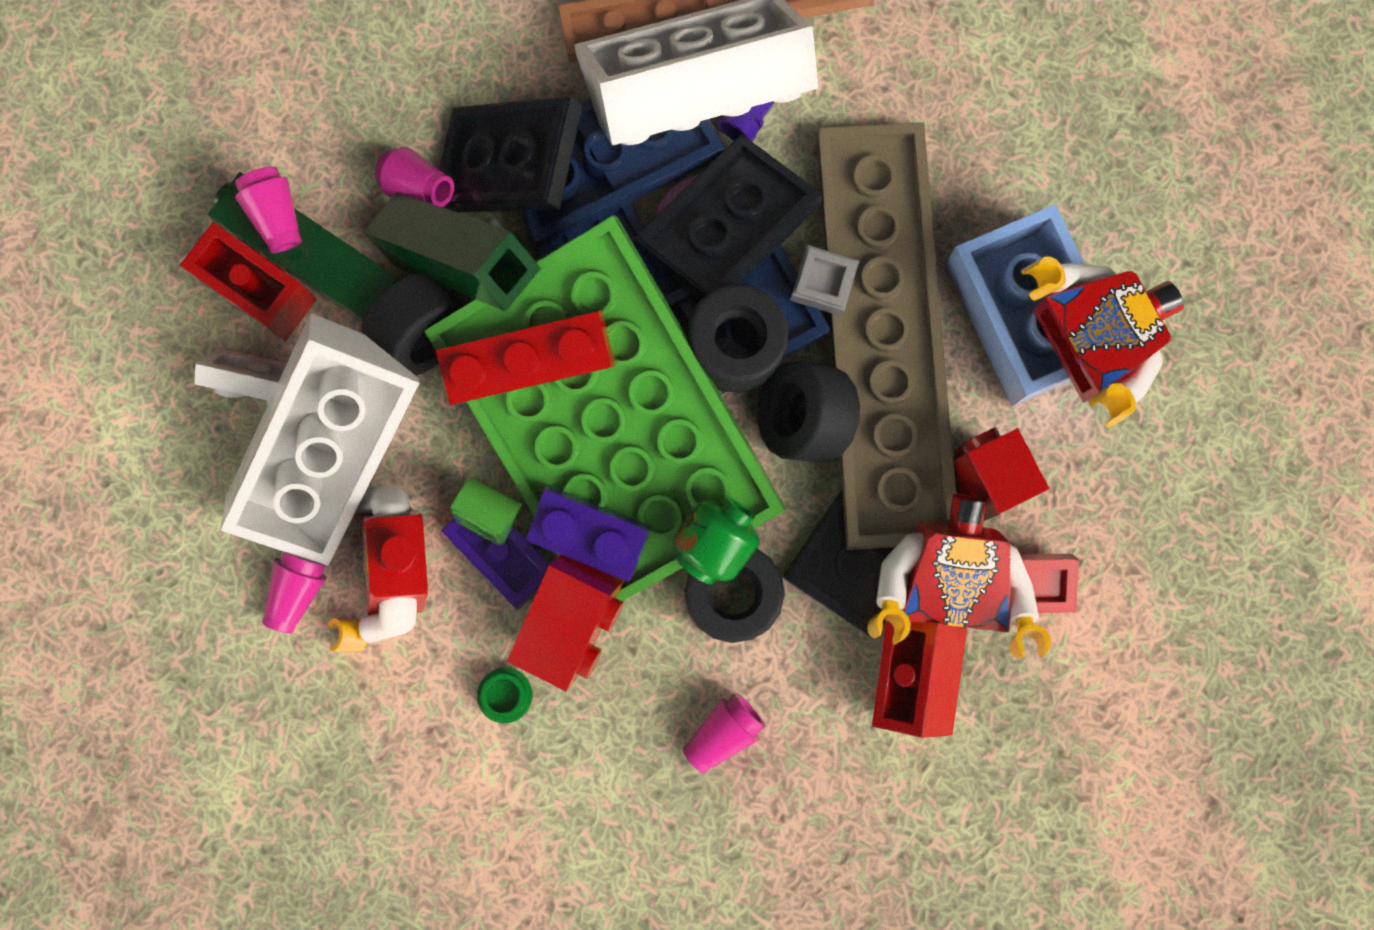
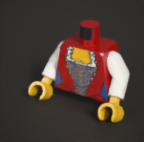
[1021,256,1184,428]
[327,486,428,652]
[867,494,1051,659]

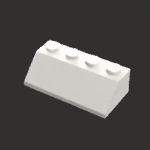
[574,0,818,145]
[221,313,419,566]

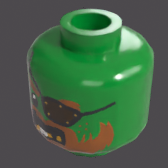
[675,497,760,585]

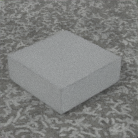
[790,245,859,316]

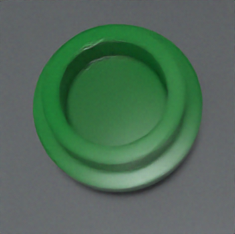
[477,668,533,724]

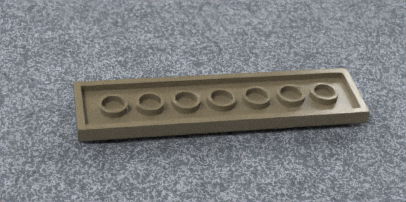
[817,122,956,550]

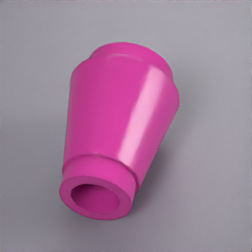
[375,147,455,207]
[235,166,302,254]
[262,551,327,634]
[682,693,766,774]

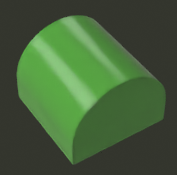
[450,477,522,546]

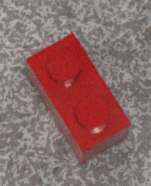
[179,222,317,342]
[954,427,1050,521]
[507,555,624,692]
[872,620,967,738]

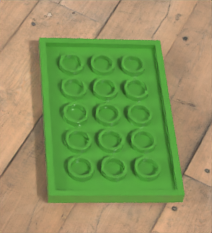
[424,216,786,601]

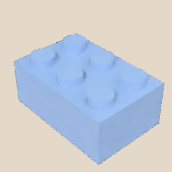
[944,204,1084,407]

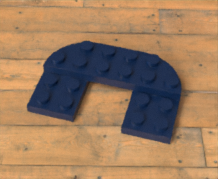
[524,99,831,395]

